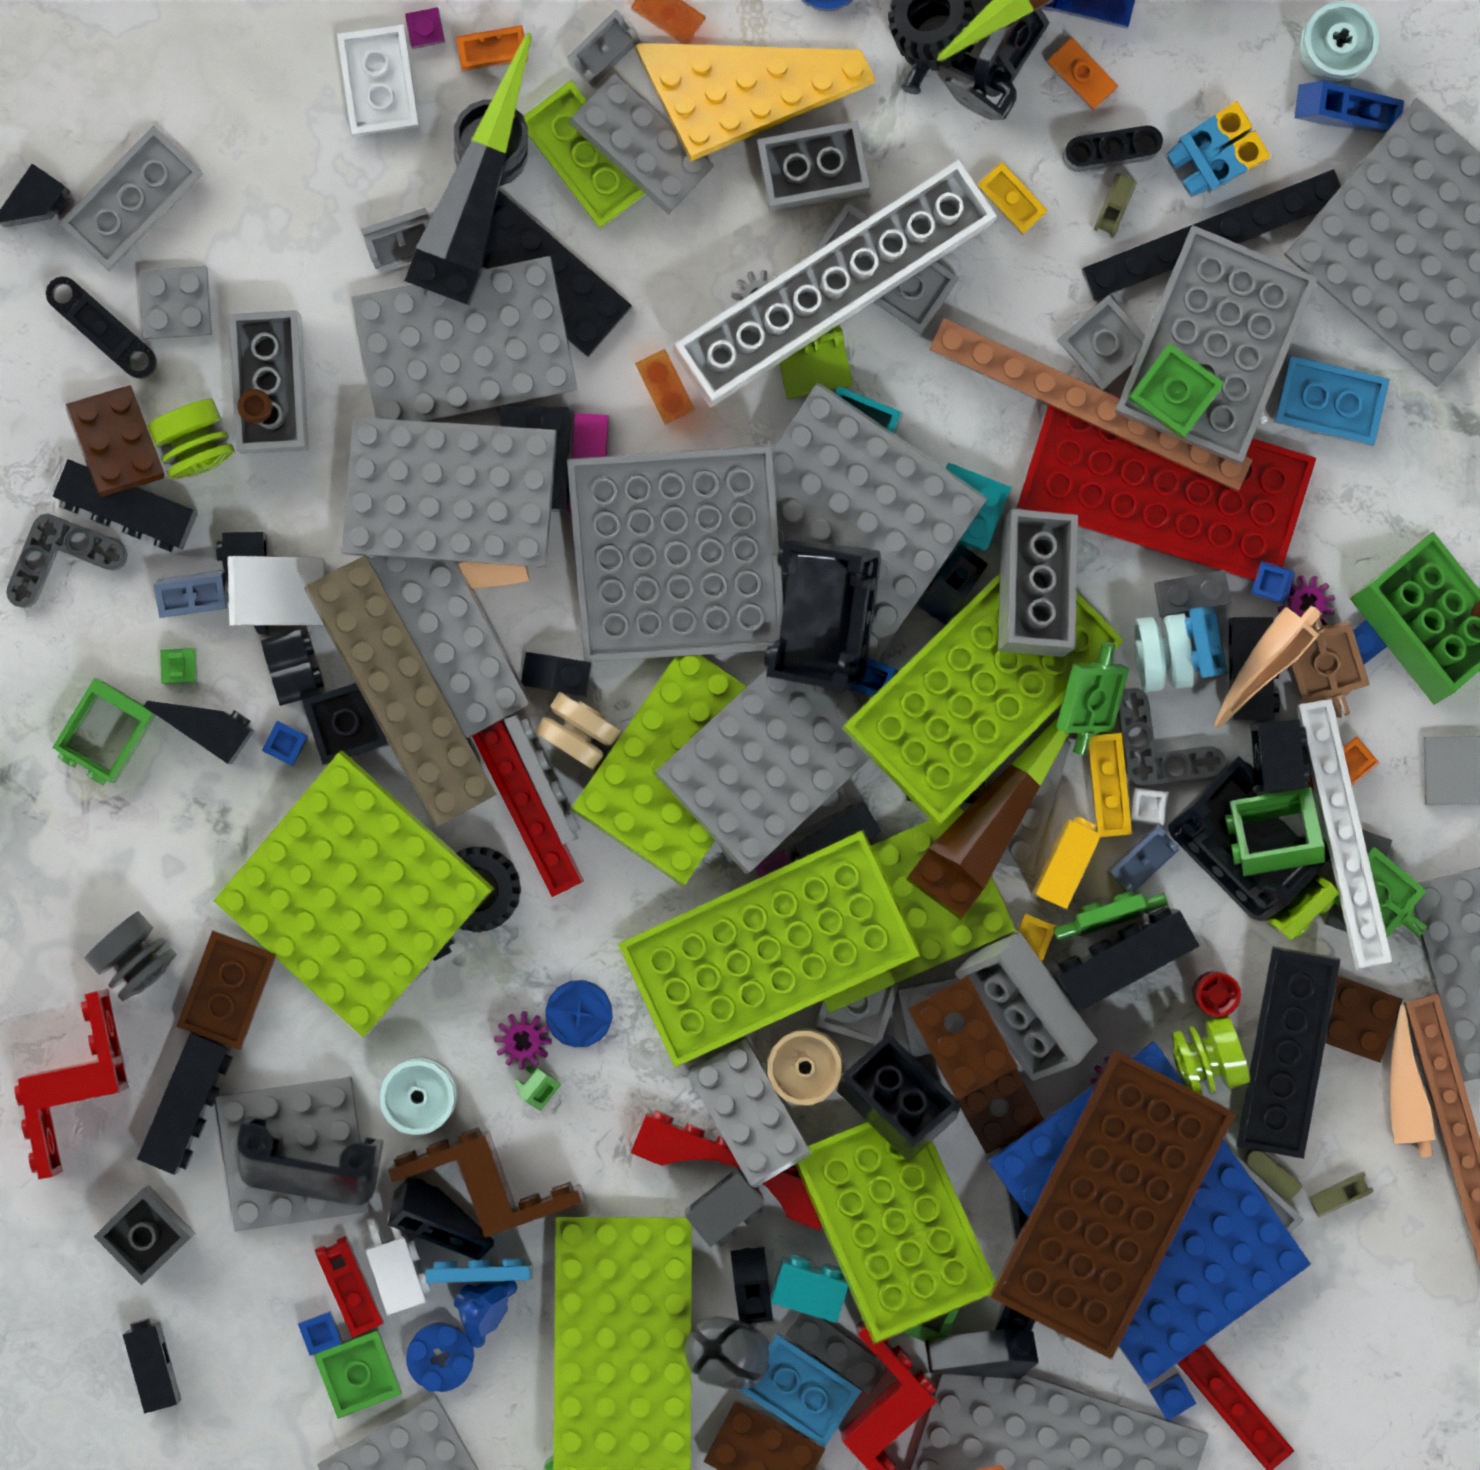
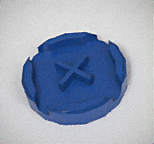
[545,980,613,1047]

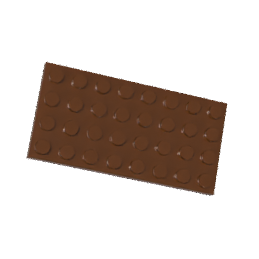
[988,1050,1236,1360]

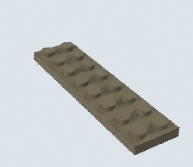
[304,556,497,828]

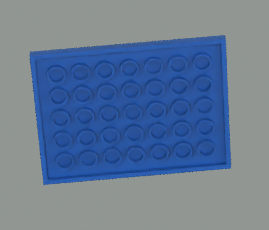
[988,1041,1311,1385]

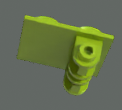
[779,324,853,400]

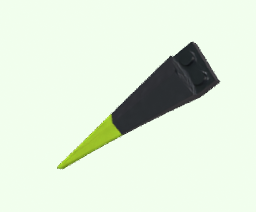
[405,32,532,306]

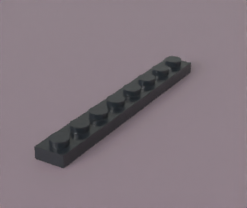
[1082,169,1341,301]

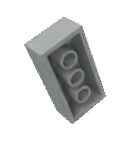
[229,310,309,454]
[998,509,1078,657]
[955,932,1098,1081]

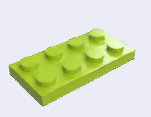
[523,80,646,230]

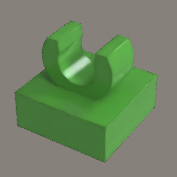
[160,648,197,684]
[514,1066,562,1111]

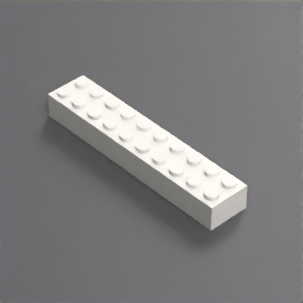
[672,160,997,408]

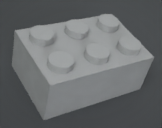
[757,121,870,212]

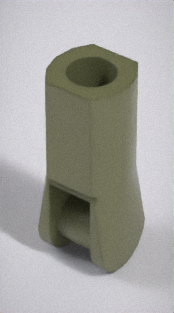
[1093,173,1137,238]
[1246,1149,1302,1202]
[1309,1171,1374,1218]

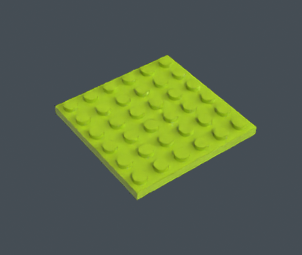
[213,750,494,1038]

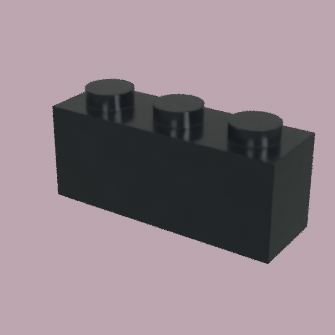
[1228,617,1280,720]

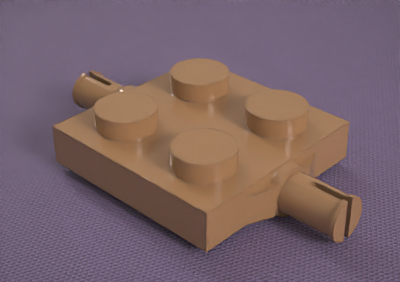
[1291,607,1370,718]

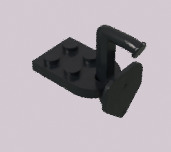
[901,8,1050,120]

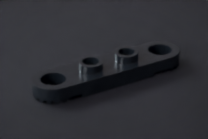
[45,276,157,379]

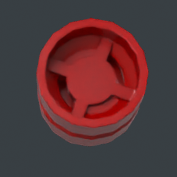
[1192,971,1241,1017]

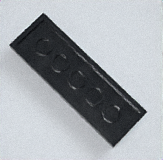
[483,190,632,358]
[1236,946,1341,1159]

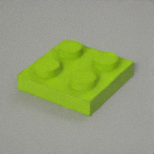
[1265,874,1340,940]

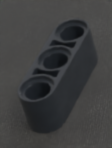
[1063,125,1163,172]

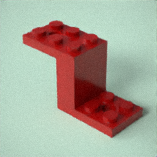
[14,989,129,1180]
[840,1319,937,1470]

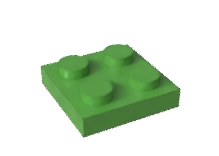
[1128,343,1225,440]
[314,1329,402,1419]

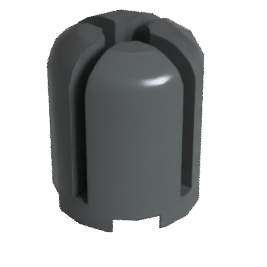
[685,1316,770,1390]

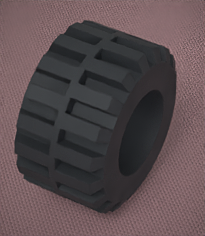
[888,0,977,71]
[456,847,521,932]

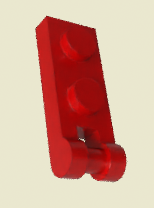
[315,1236,384,1338]

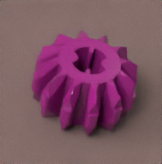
[1277,575,1335,625]
[494,1011,552,1070]

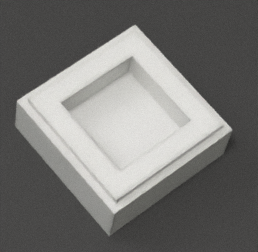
[1130,788,1169,826]

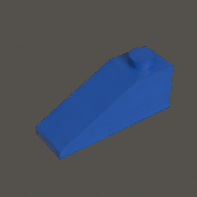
[1295,81,1404,133]

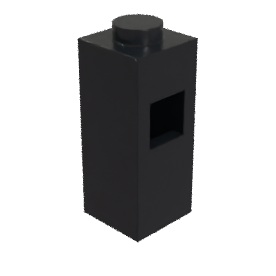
[792,803,882,861]
[123,1318,182,1414]

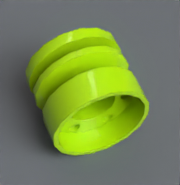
[147,398,236,480]
[1171,1015,1250,1095]

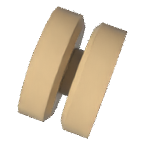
[534,692,622,771]
[767,1028,844,1105]

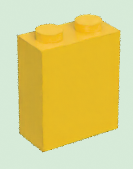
[1031,816,1102,909]

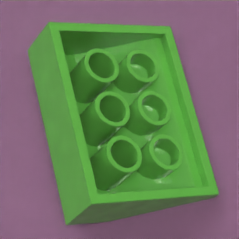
[1349,532,1480,705]

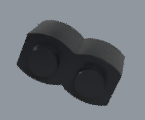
[261,629,325,706]

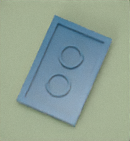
[1274,356,1390,446]
[1185,607,1228,678]
[426,1259,533,1283]
[739,1333,862,1448]

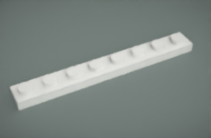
[1296,699,1392,971]

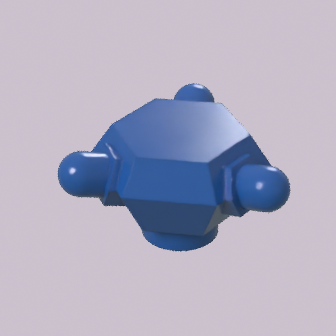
[454,1281,518,1348]

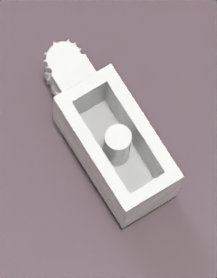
[365,1212,432,1315]

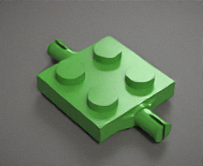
[1056,642,1130,755]
[1329,847,1427,938]
[1053,891,1168,941]

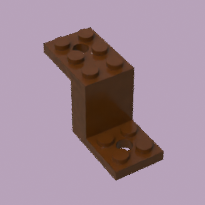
[907,975,1045,1154]
[388,1127,585,1238]

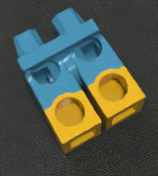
[1165,101,1271,197]

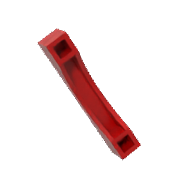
[630,1110,822,1231]

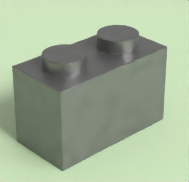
[1154,570,1231,617]

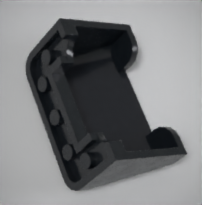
[764,540,881,691]
[1168,756,1330,921]
[237,1116,384,1205]

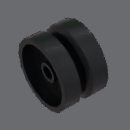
[454,99,528,187]

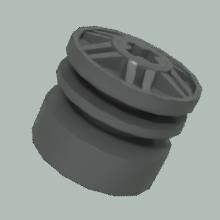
[84,911,177,1002]

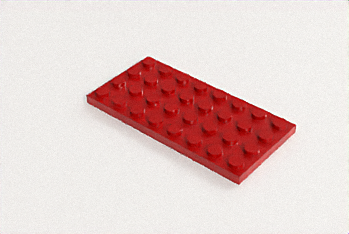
[1016,393,1316,582]

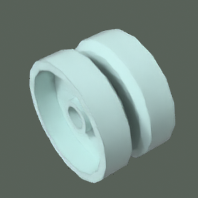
[1298,1,1380,84]
[1134,613,1194,692]
[379,1057,458,1135]

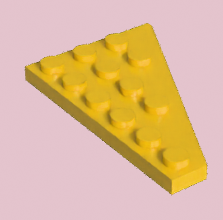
[635,43,875,162]

